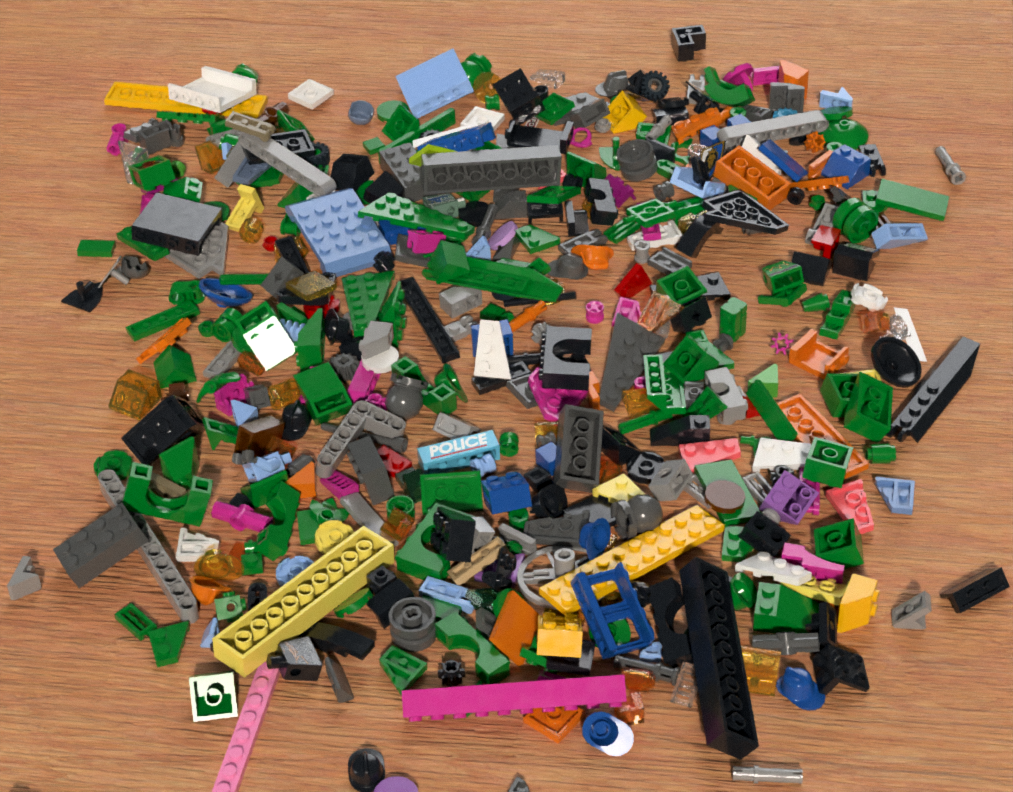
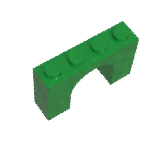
[121,462,213,527]
[395,503,476,581]

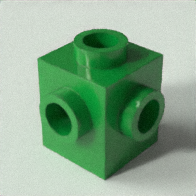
[214,591,247,623]

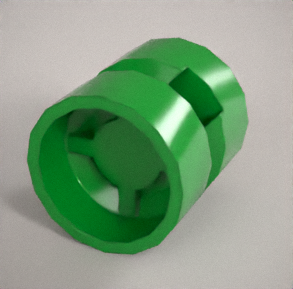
[211,308,242,342]

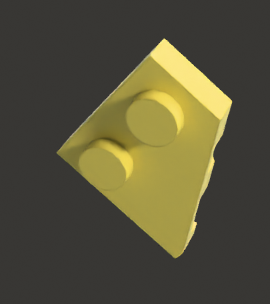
[592,473,645,503]

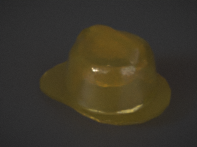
[194,548,244,580]

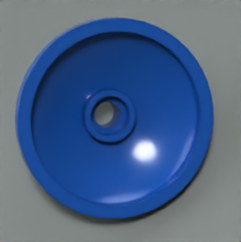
[199,278,252,308]

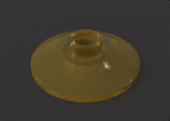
[473,72,501,103]

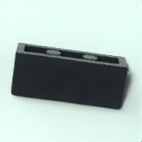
[940,567,1010,613]

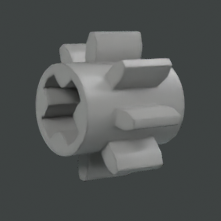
[531,322,551,346]

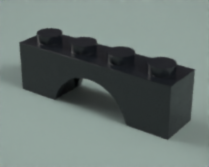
[649,578,694,668]

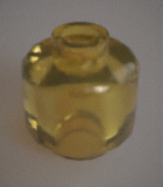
[239,218,264,244]

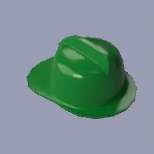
[434,363,468,403]
[730,572,758,611]

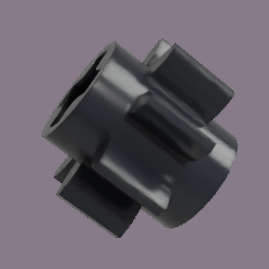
[373,251,396,273]
[438,660,466,687]

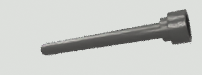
[320,423,408,453]

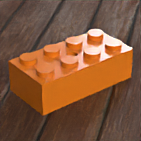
[713,145,791,210]

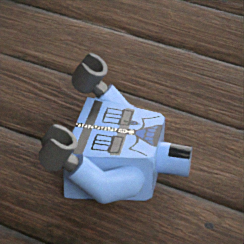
[232,450,292,483]

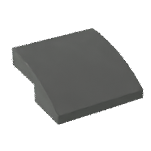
[769,82,805,113]

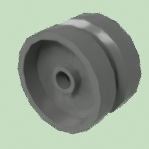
[617,139,658,181]
[388,597,436,652]

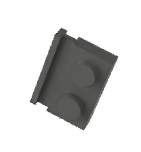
[648,247,692,275]

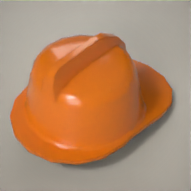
[571,245,614,270]
[189,576,231,606]

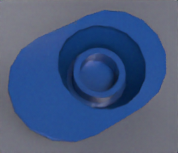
[579,518,611,561]
[776,666,826,711]
[582,711,634,756]

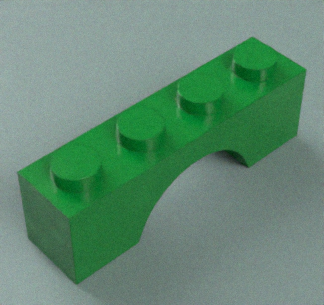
[391,356,457,415]
[254,481,300,561]
[435,611,510,685]

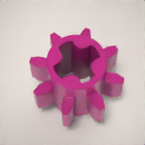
[771,332,794,355]
[364,393,387,411]

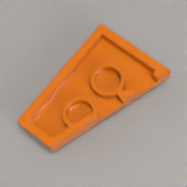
[672,107,722,145]

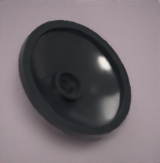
[871,337,922,388]

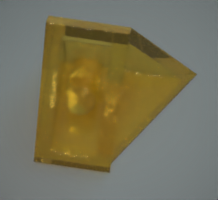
[195,140,225,174]

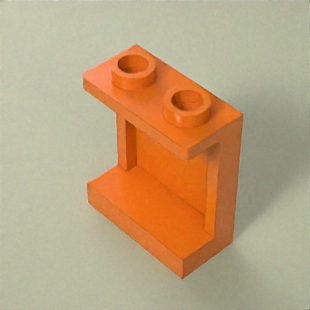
[789,329,850,380]

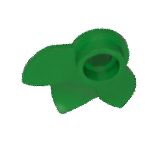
[309,498,349,525]

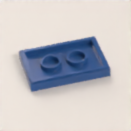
[759,139,808,182]

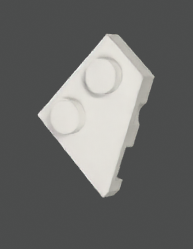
[176,528,220,562]

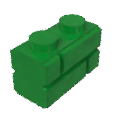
[719,297,747,343]

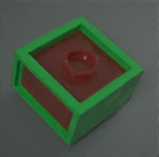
[128,155,176,191]

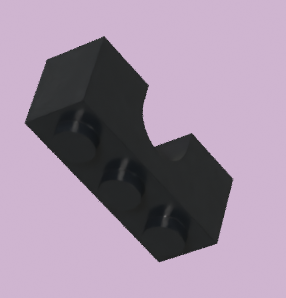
[585,178,618,226]

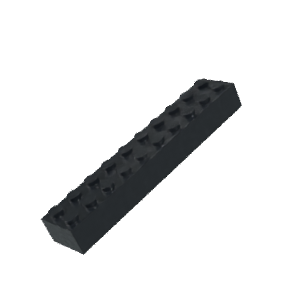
[679,557,759,760]

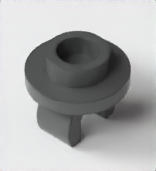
[713,333,734,352]

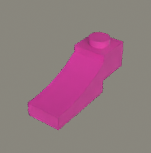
[782,543,845,584]

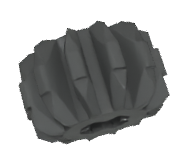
[329,352,360,383]

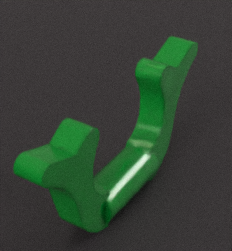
[671,139,693,166]

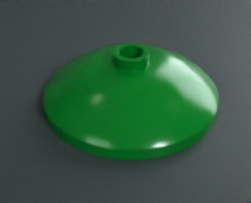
[818,118,869,150]

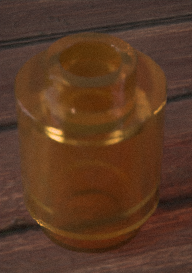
[623,668,656,693]

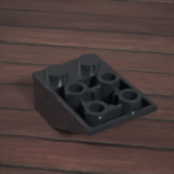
[430,507,476,562]

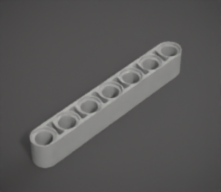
[717,110,829,150]
[238,132,336,196]

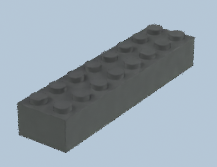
[421,145,562,195]

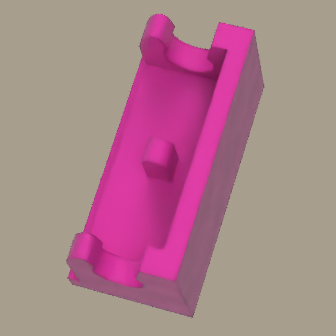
[407,230,446,253]
[214,374,254,417]

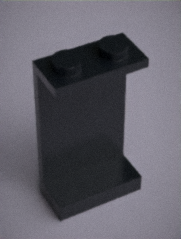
[505,113,574,154]

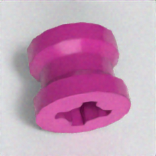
[586,301,604,324]

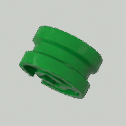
[386,495,415,527]

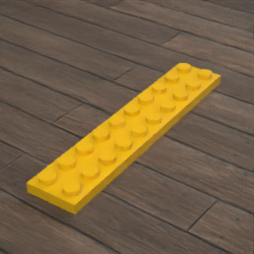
[104,82,268,119]
[539,505,725,614]

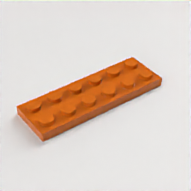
[777,394,869,479]

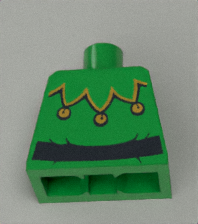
[762,261,804,294]

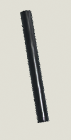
[504,292,577,307]

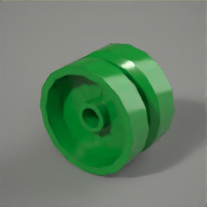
[832,197,879,244]

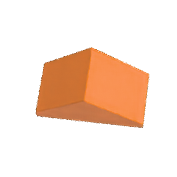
[284,461,316,498]

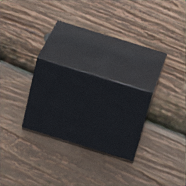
[832,250,876,281]
[791,251,833,286]
[601,425,642,467]

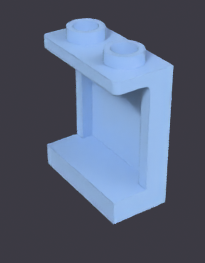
[670,166,725,199]

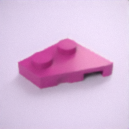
[612,297,648,329]

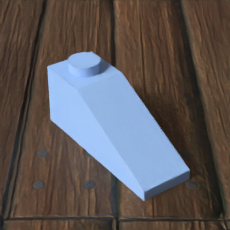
[871,223,928,249]

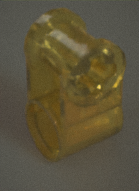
[267,379,301,410]

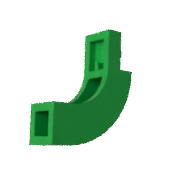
[704,66,755,107]

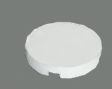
[361,346,399,374]

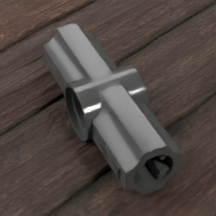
[752,632,820,655]

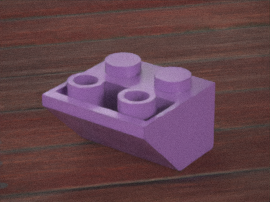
[759,470,819,525]

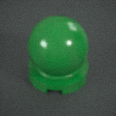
[461,53,493,91]

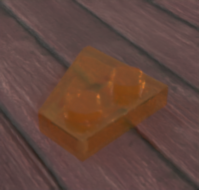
[637,291,684,333]

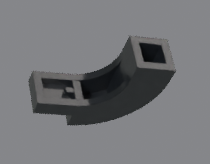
[676,213,724,258]

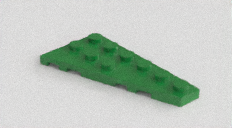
[358,193,475,239]

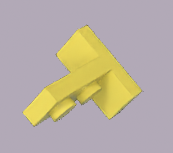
[225,184,264,233]

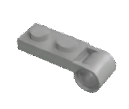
[805,203,839,245]

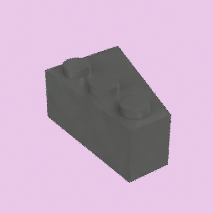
[347,436,395,506]

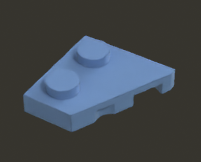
[875,477,915,515]

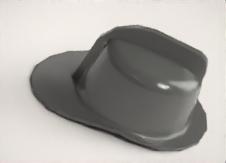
[595,70,631,96]
[547,253,588,280]

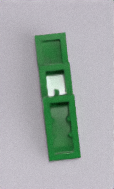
[819,290,856,340]

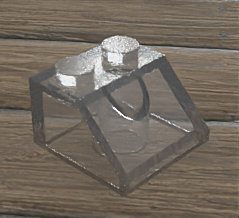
[118,140,149,185]

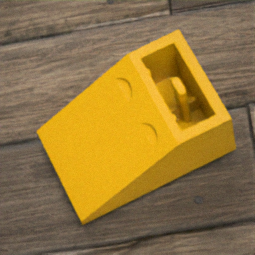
[537,612,583,658]

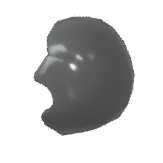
[121,256,149,279]

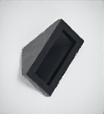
[646,137,675,163]

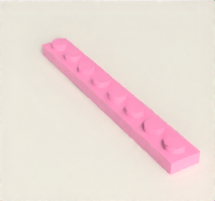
[212,662,280,792]

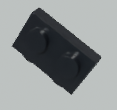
[812,644,870,695]

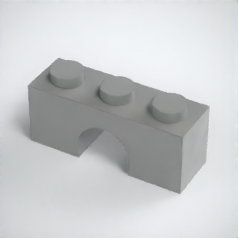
[704,367,748,423]

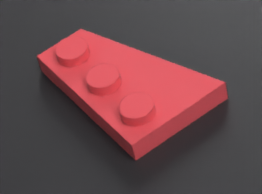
[679,438,741,473]
[825,479,874,534]

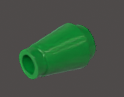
[801,293,830,312]

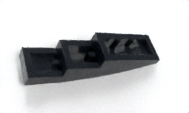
[297,622,375,661]

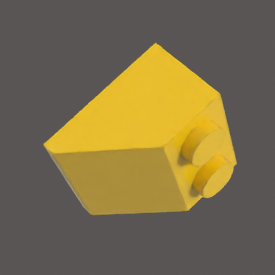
[603,90,647,134]
[837,573,880,633]

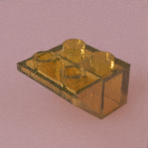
[108,369,162,421]

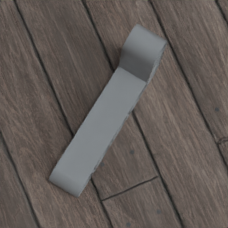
[315,401,406,478]

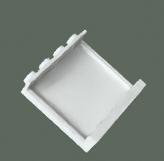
[168,66,257,113]

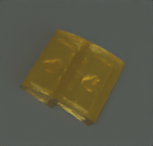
[741,646,781,696]

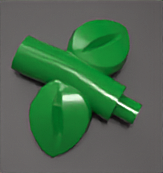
[196,372,241,403]

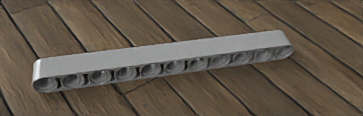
[98,470,199,624]

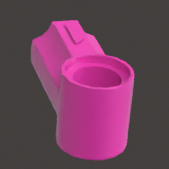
[106,123,129,156]

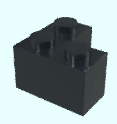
[671,25,706,62]

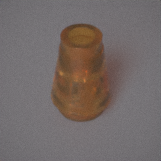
[237,351,265,376]

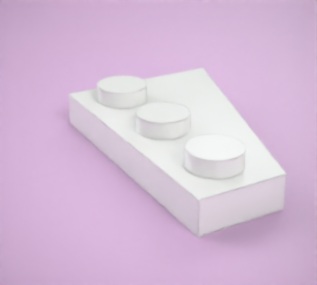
[627,220,683,251]

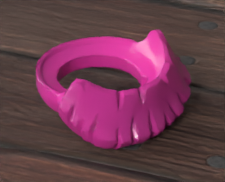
[570,127,592,148]

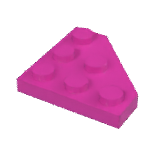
[528,367,588,425]

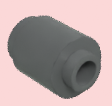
[286,454,315,478]

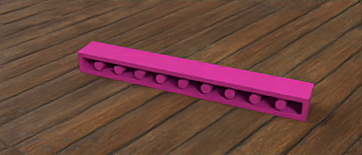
[402,675,627,722]

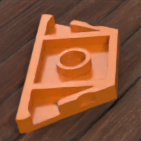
[790,176,849,191]
[136,318,192,364]

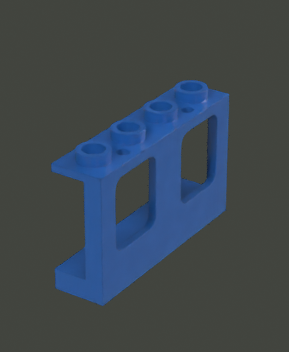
[417,122,496,152]
[570,562,655,659]

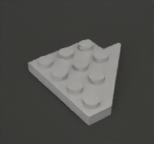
[164,222,229,279]

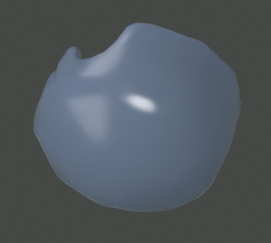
[348,100,374,125]

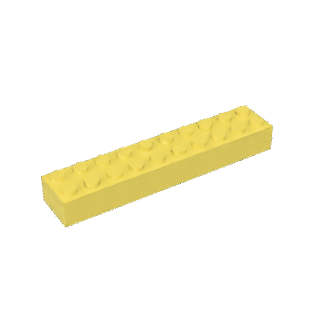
[212,526,394,678]

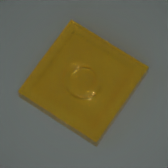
[285,270,337,301]

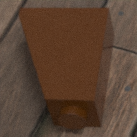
[234,415,285,458]

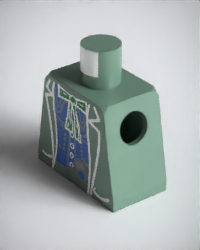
[422,193,466,218]

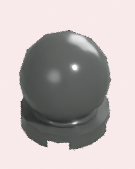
[385,373,429,420]
[611,494,663,540]

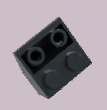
[330,153,374,191]

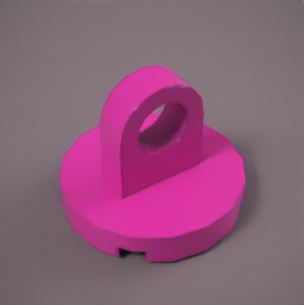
[723,63,754,91]

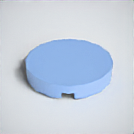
[276,556,314,587]

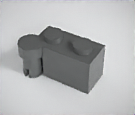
[138,120,184,155]

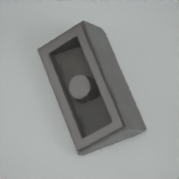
[324,657,354,703]

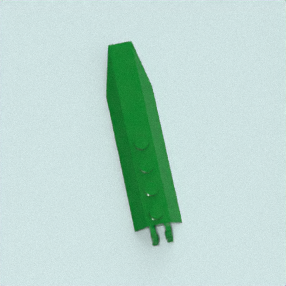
[422,257,564,302]

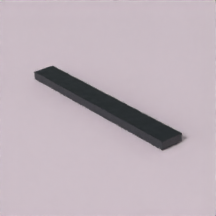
[396,277,460,364]

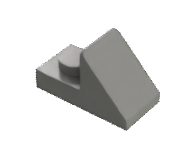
[7,556,42,600]
[892,591,932,629]

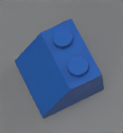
[821,144,871,189]

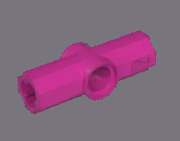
[211,501,273,532]

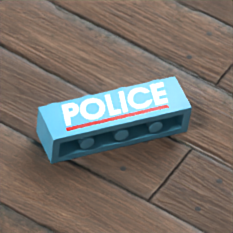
[417,430,500,474]

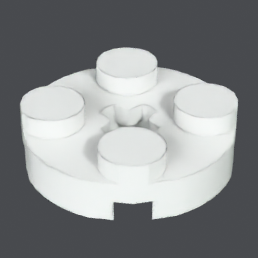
[851,283,888,313]

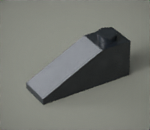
[650,415,710,446]

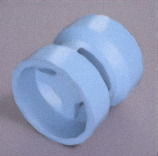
[470,453,496,477]

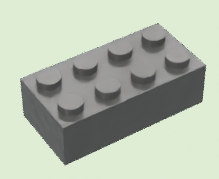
[379,143,437,202]
[554,404,604,493]
[53,503,148,588]

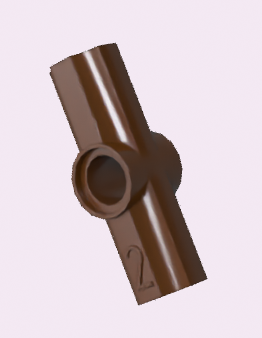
[256,102,289,126]

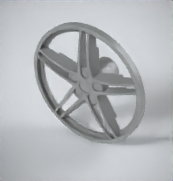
[517,545,604,610]

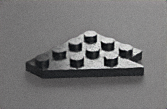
[702,189,789,235]

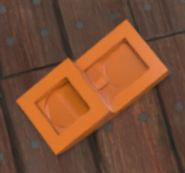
[587,371,600,410]

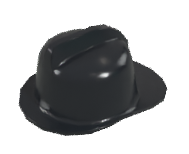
[324,309,352,345]
[280,400,312,441]
[529,483,568,519]
[348,748,385,792]

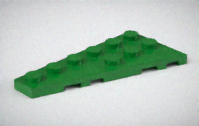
[342,271,395,337]

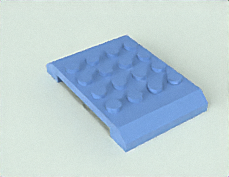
[285,188,392,277]

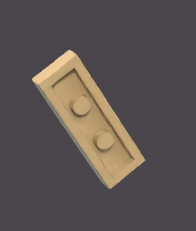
[447,536,509,585]

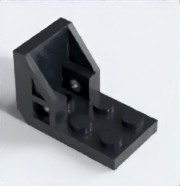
[493,68,546,125]
[121,395,205,465]

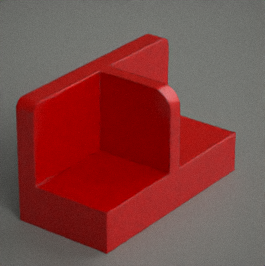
[811,225,841,259]

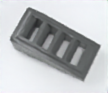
[742,105,772,122]

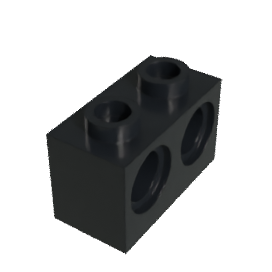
[738,511,791,557]

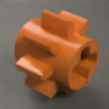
[804,131,826,153]

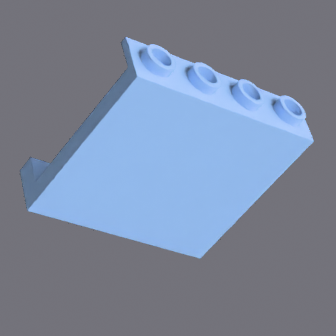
[395,49,474,119]

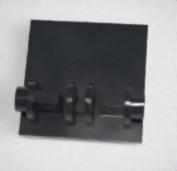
[482,547,517,592]

